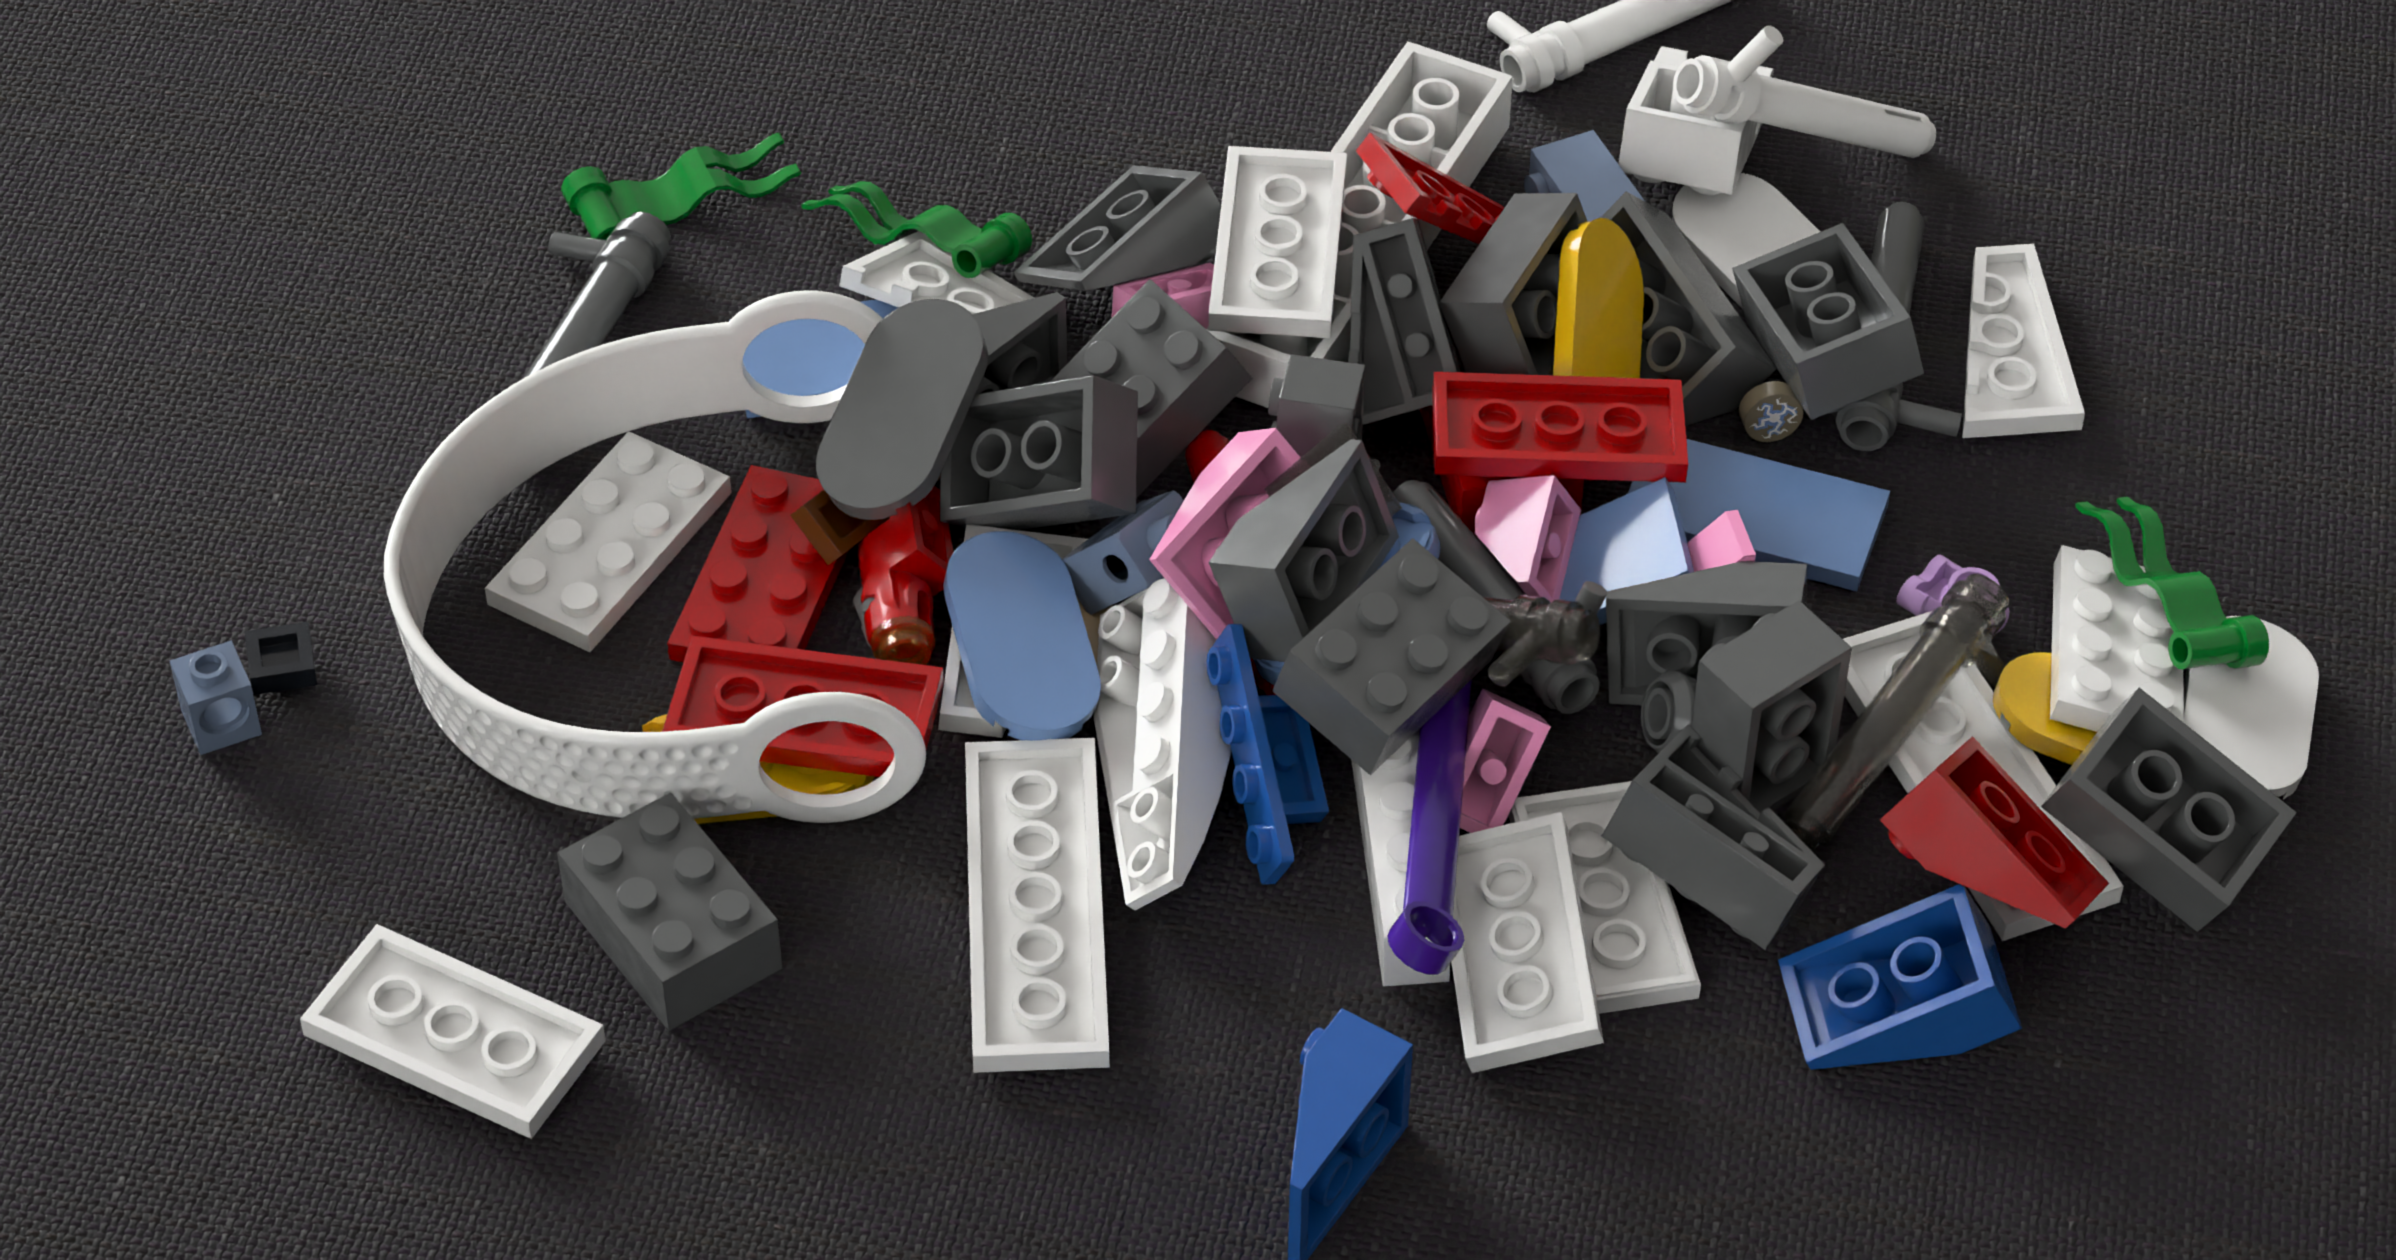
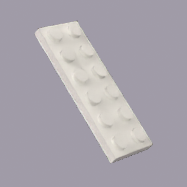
[1843,609,2124,941]
[965,738,1110,1073]

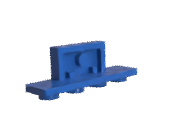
[1207,624,1329,885]

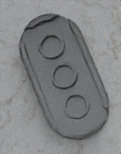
[816,299,989,520]

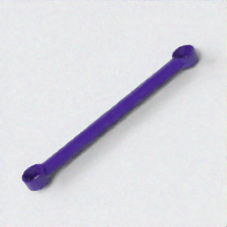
[1387,679,1472,975]

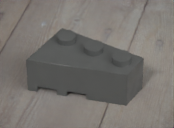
[1348,218,1461,425]
[1268,354,1365,468]
[1601,724,1825,950]

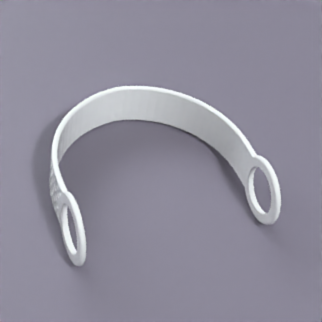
[384,290,926,823]

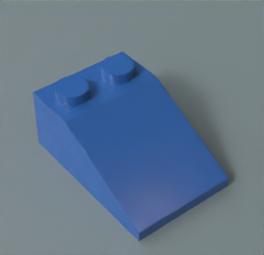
[1778,884,2022,1070]
[1288,1008,1413,1260]

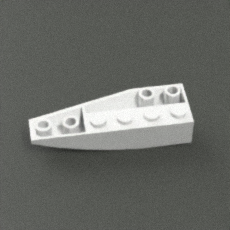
[1094,578,1231,911]

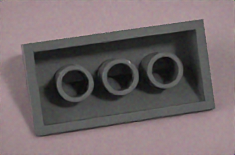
[1600,191,1777,426]

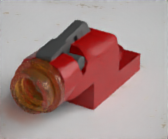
[853,486,953,665]

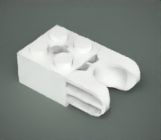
[1619,46,1774,195]

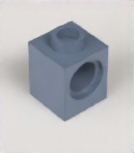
[170,640,262,755]

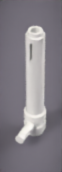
[1487,0,1733,93]
[1673,26,1936,158]

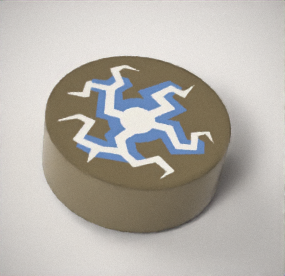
[1739,381,1803,442]

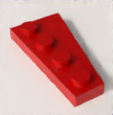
[1356,132,1505,244]

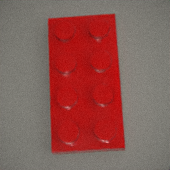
[1432,372,1688,483]
[667,465,850,663]
[662,636,944,782]

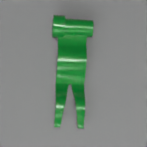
[561,133,801,240]
[801,181,1032,278]
[2075,497,2269,670]

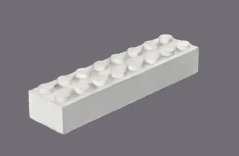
[1206,41,1513,408]

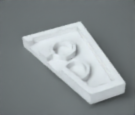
[839,231,1034,314]

